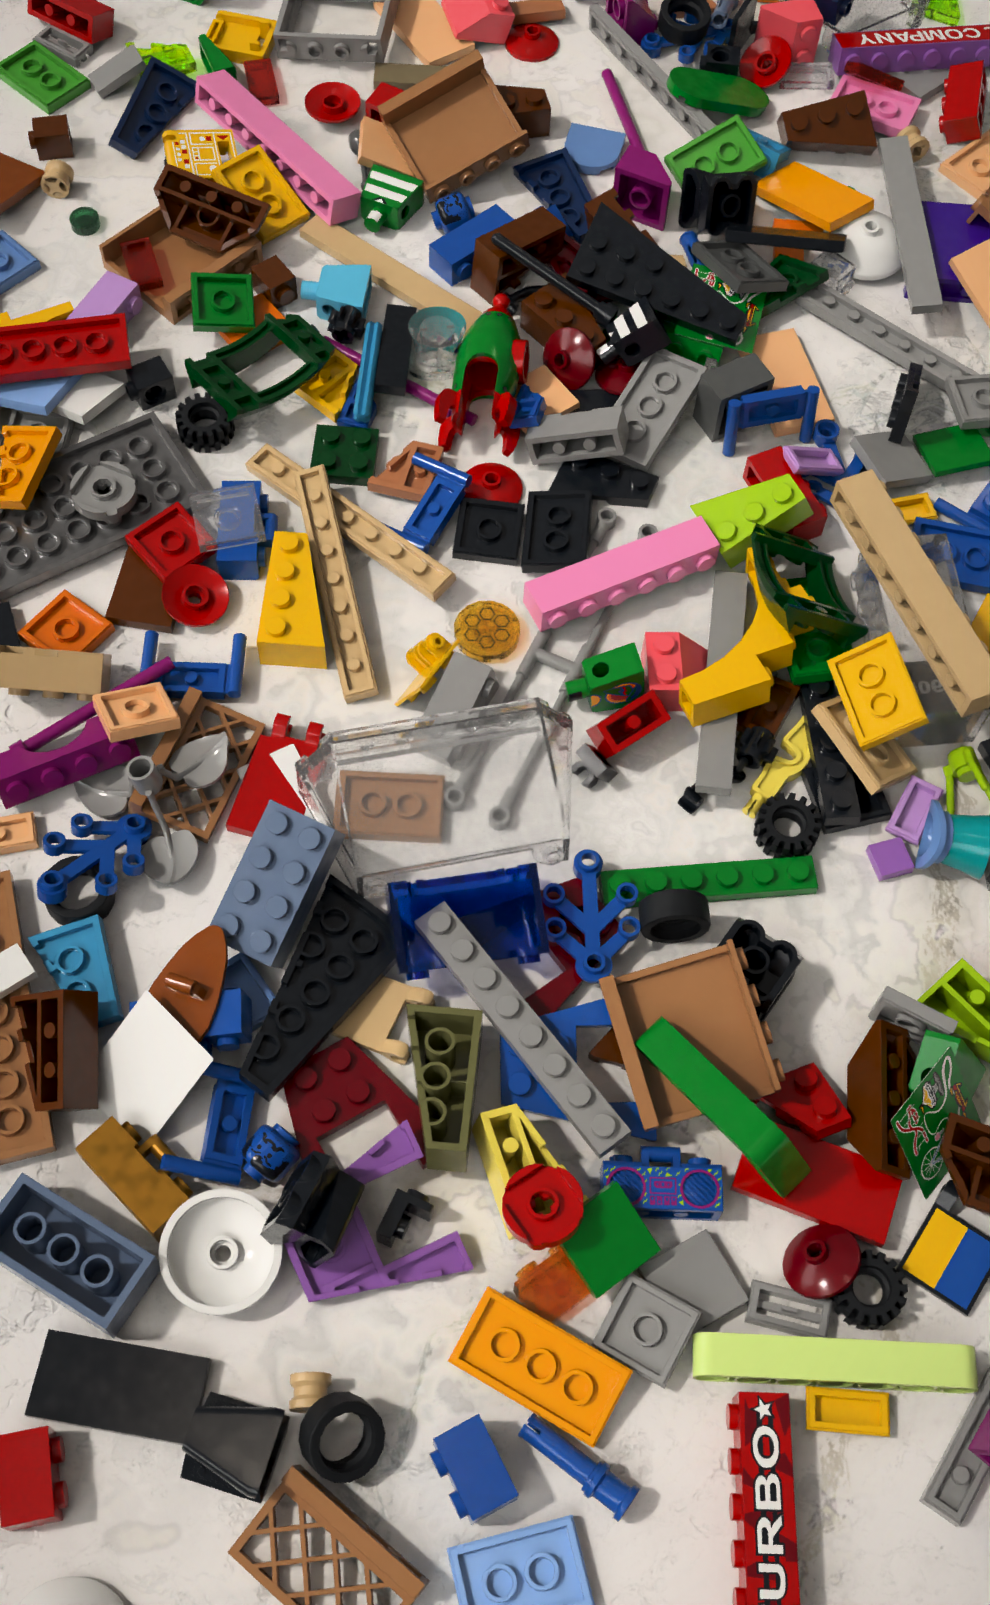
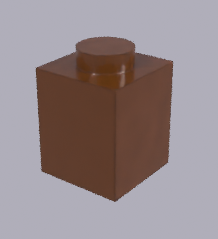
[28,114,74,161]
[250,255,298,309]

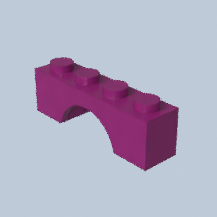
[0,716,141,809]

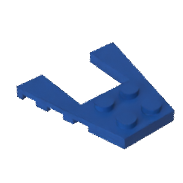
[500,999,657,1142]

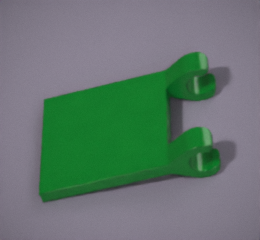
[913,425,990,477]

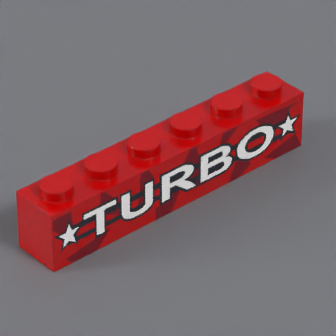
[726,1392,800,1605]

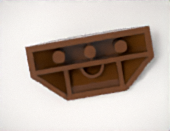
[153,163,271,254]
[847,1019,917,1181]
[939,1112,990,1215]

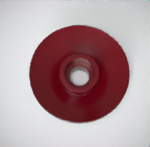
[543,327,595,390]
[595,357,642,395]
[782,1224,861,1299]

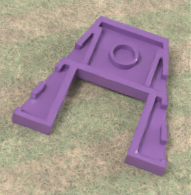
[284,1120,474,1302]

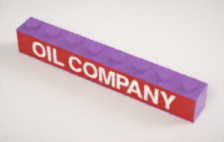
[828,24,990,76]

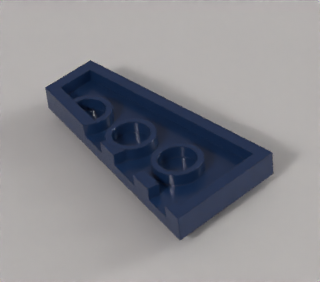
[108,56,196,160]

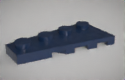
[513,147,592,244]

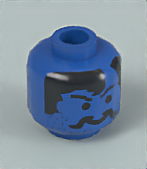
[431,192,475,234]
[241,1123,300,1184]

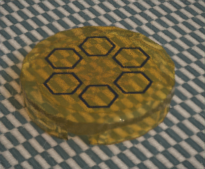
[454,601,520,662]

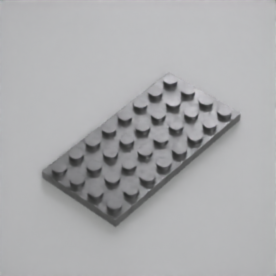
[0,411,212,601]

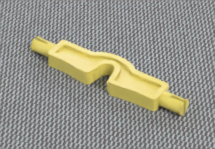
[742,716,810,818]

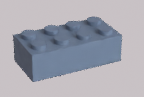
[210,799,346,969]
[0,1173,160,1339]

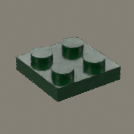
[310,424,380,486]

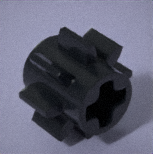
[327,305,366,344]
[735,726,779,769]

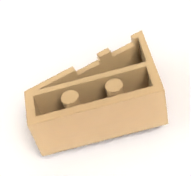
[0,645,112,701]

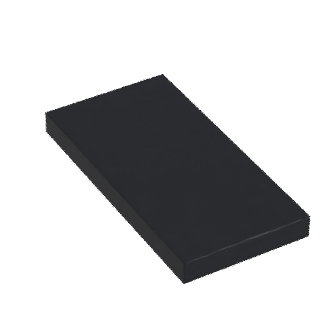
[24,1329,212,1445]

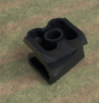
[678,167,758,236]
[717,917,804,1022]
[260,1151,365,1268]
[180,1392,290,1504]

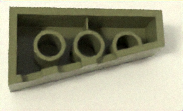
[406,1004,483,1173]

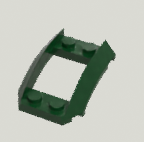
[185,313,335,423]
[751,523,869,649]

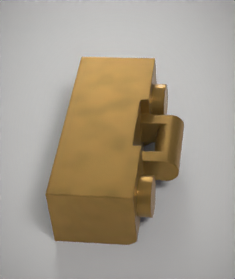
[75,1116,194,1243]

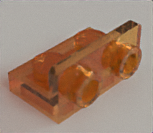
[513,1245,591,1323]

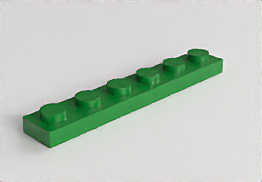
[599,856,818,908]

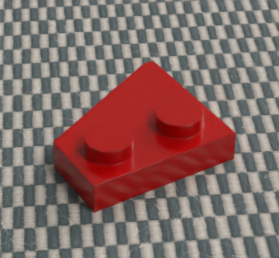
[752,1062,852,1141]

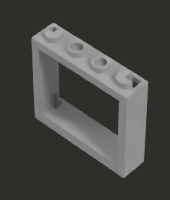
[273,0,400,63]

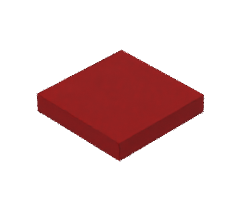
[124,501,217,583]

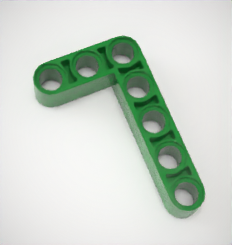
[634,1016,812,1199]

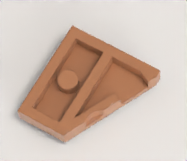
[367,440,444,502]

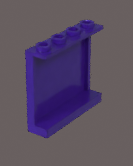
[903,201,990,303]

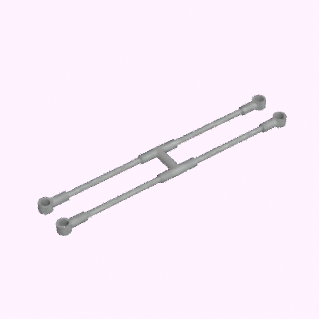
[444,508,658,831]

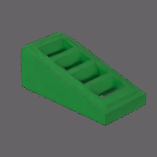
[198,34,237,80]

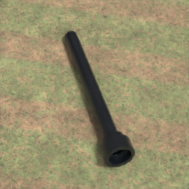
[491,233,620,329]

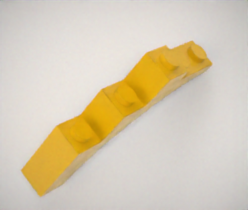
[679,547,816,727]

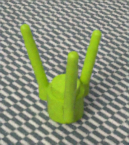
[942,746,990,814]

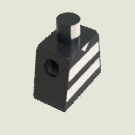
[596,296,672,367]

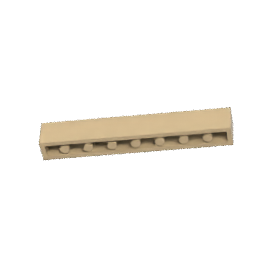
[830,469,990,718]

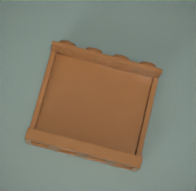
[377,49,530,204]
[99,206,263,325]
[598,939,786,1132]

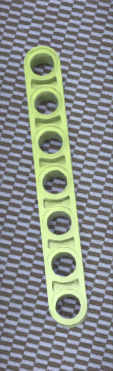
[692,1332,979,1394]

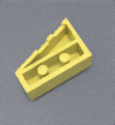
[471,1104,588,1240]

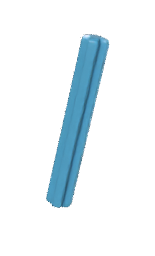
[353,321,383,423]

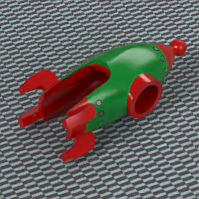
[434,293,530,457]

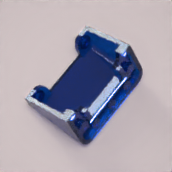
[384,863,550,981]

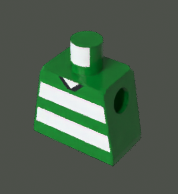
[360,164,424,232]

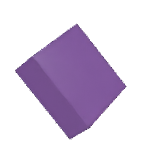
[866,837,915,881]

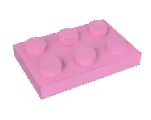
[830,74,922,137]

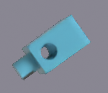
[301,265,372,321]

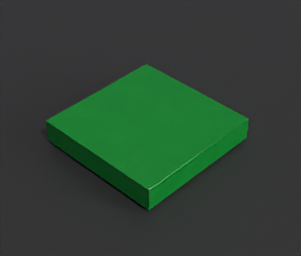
[190,272,255,333]
[560,1181,661,1298]

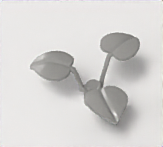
[74,733,229,885]

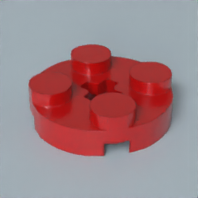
[502,1164,584,1250]

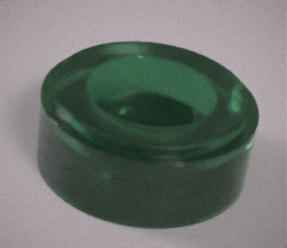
[69,207,101,236]

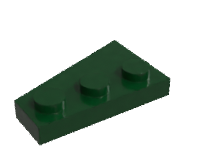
[761,254,829,319]

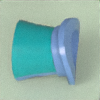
[914,799,990,880]

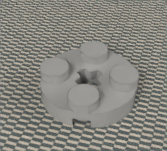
[70,461,138,524]

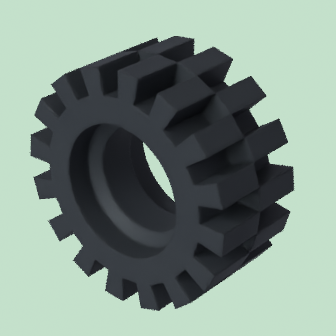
[175,392,235,453]
[753,793,822,858]
[830,1249,908,1330]

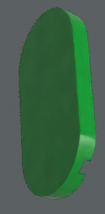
[666,67,769,117]

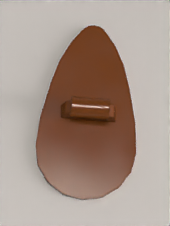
[149,925,228,1043]

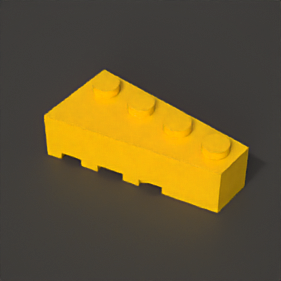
[257,531,327,669]

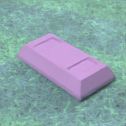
[783,446,845,476]
[885,775,944,846]

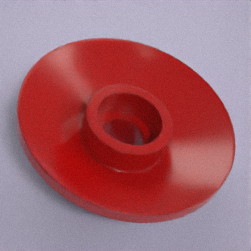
[505,23,559,62]
[739,35,792,89]
[305,82,361,123]
[464,463,523,503]
[161,564,229,627]

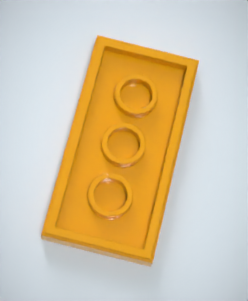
[756,161,874,233]
[448,1286,633,1448]

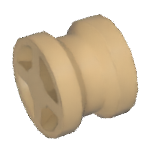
[896,125,930,163]
[40,159,74,199]
[289,1372,332,1413]

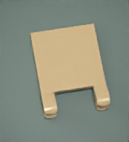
[331,976,435,1065]

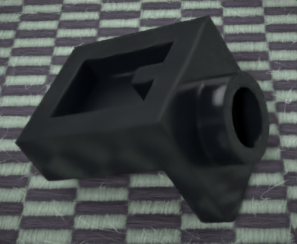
[376,1189,434,1248]

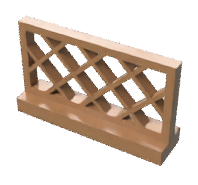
[128,686,266,844]
[227,1464,430,1605]

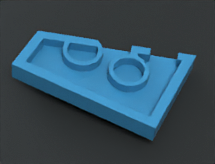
[27,914,124,1028]

